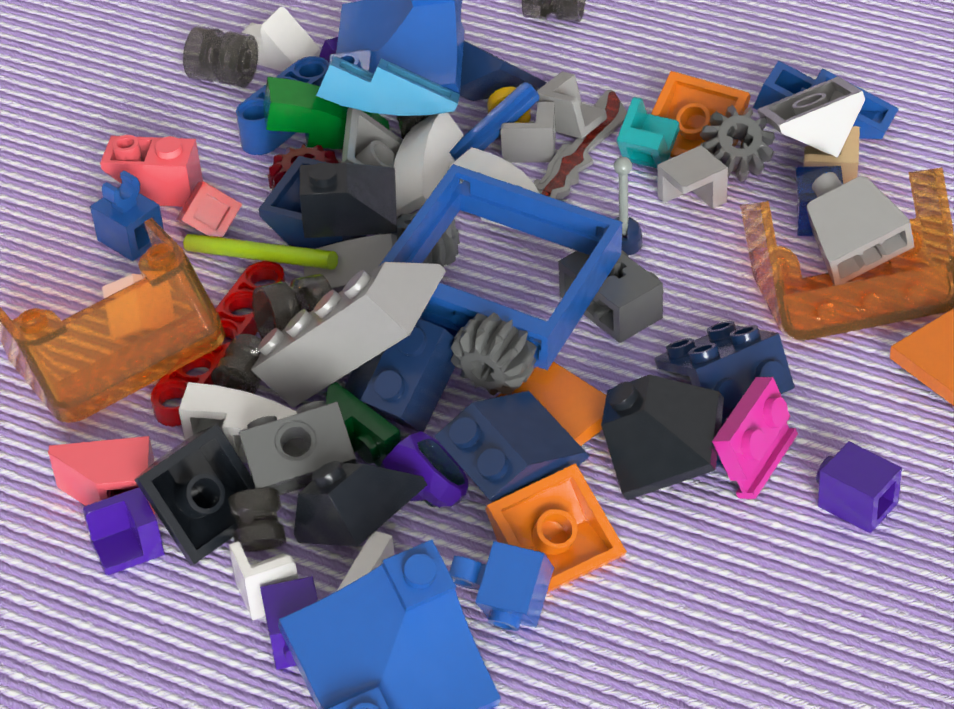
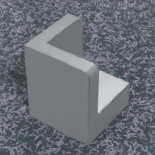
[537,71,607,139]
[501,102,556,163]
[657,145,728,209]

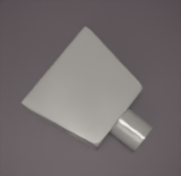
[806,172,915,287]

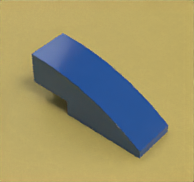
[752,60,899,139]

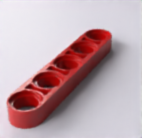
[151,261,287,427]

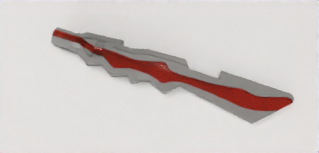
[534,90,627,200]

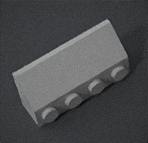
[251,262,446,408]

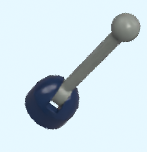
[614,157,642,256]

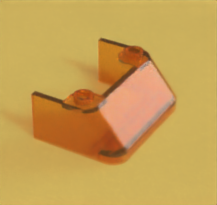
[740,167,954,341]
[0,218,225,423]

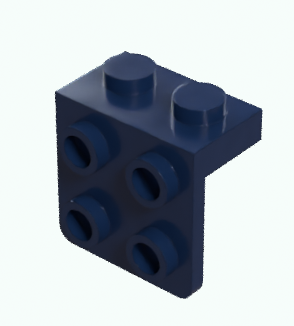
[654,321,795,419]

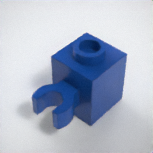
[90,171,166,261]
[449,541,554,631]

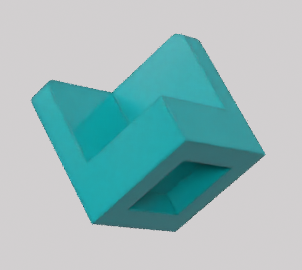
[616,97,680,168]

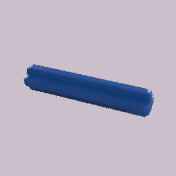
[449,82,540,161]

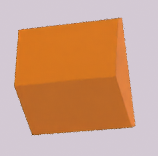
[651,71,751,158]
[485,463,627,593]

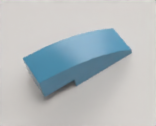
[316,56,460,116]

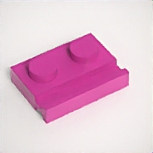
[712,377,798,499]

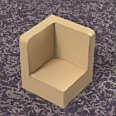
[802,126,860,187]

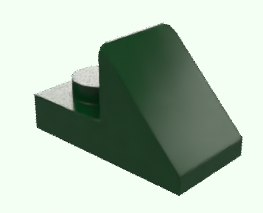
[326,382,401,467]

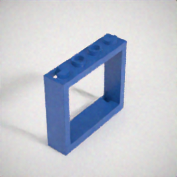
[379,164,623,371]

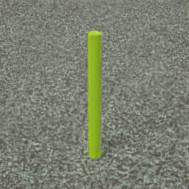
[183,234,338,270]

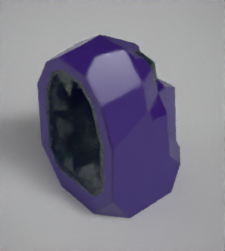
[381,431,469,508]

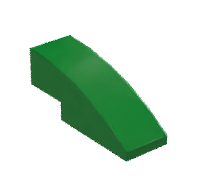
[263,77,390,150]

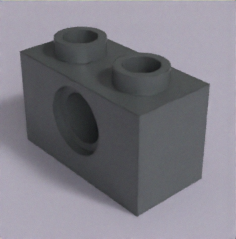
[239,401,356,502]

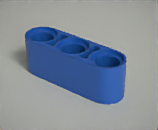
[236,56,329,155]

